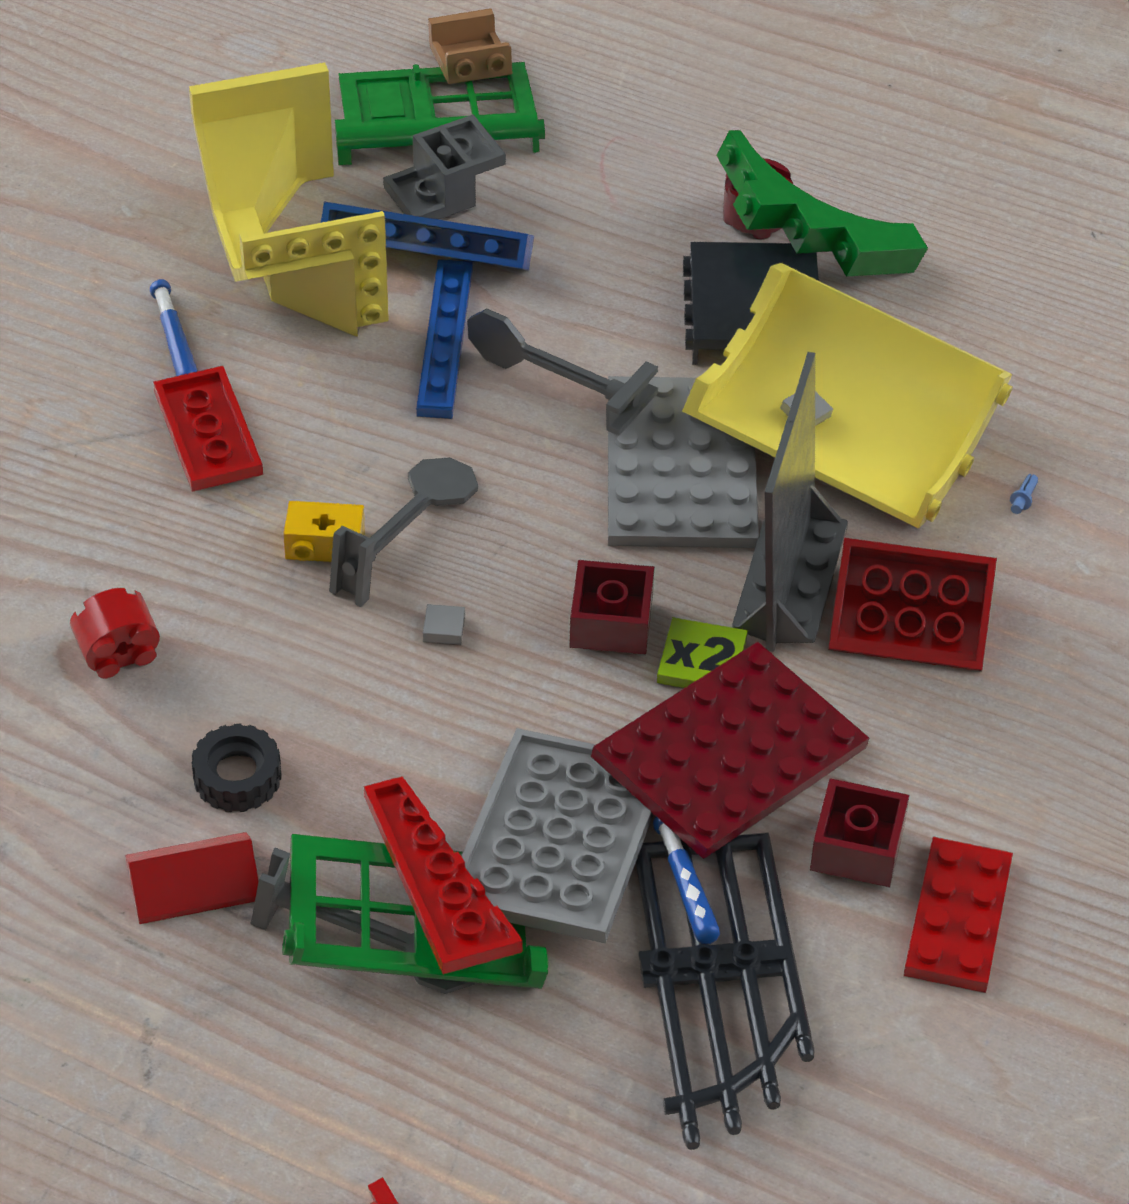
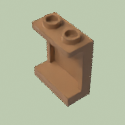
[428,8,512,84]

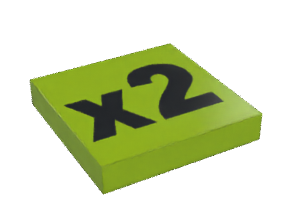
[657,617,748,688]

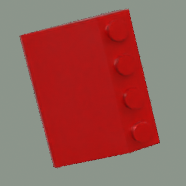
[828,538,997,671]

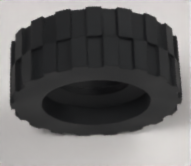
[191,723,282,812]

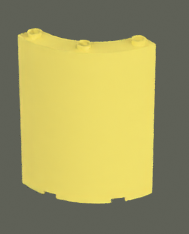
[682,263,1013,528]

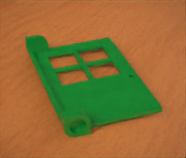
[335,62,545,165]
[282,834,548,989]

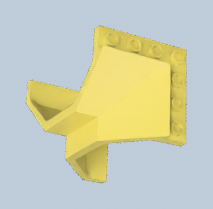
[189,62,388,337]

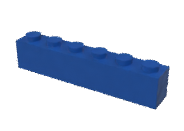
[321,201,534,270]

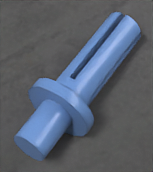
[1010,474,1038,514]

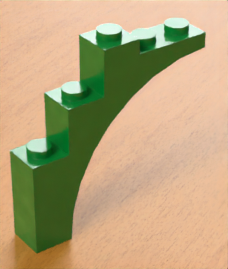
[716,130,928,277]

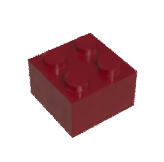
[569,560,655,655]
[810,778,910,888]

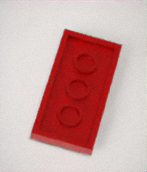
[153,366,264,492]
[903,837,1013,993]

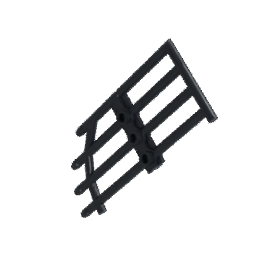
[636,832,815,1150]

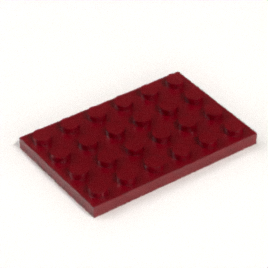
[591,641,870,859]

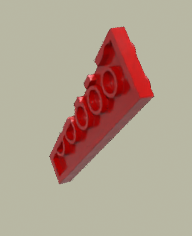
[364,776,522,974]

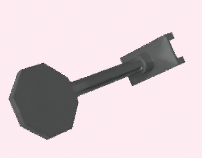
[467,308,658,436]
[329,457,478,607]
[251,848,475,994]

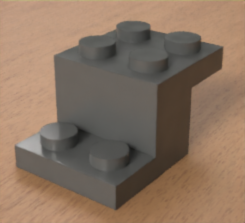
[383,114,506,220]

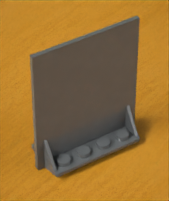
[732,352,848,652]

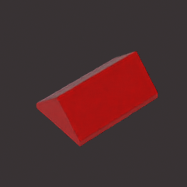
[125,832,259,924]

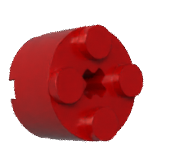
[70,588,160,679]

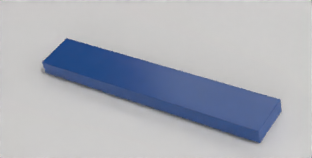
[416,260,473,419]

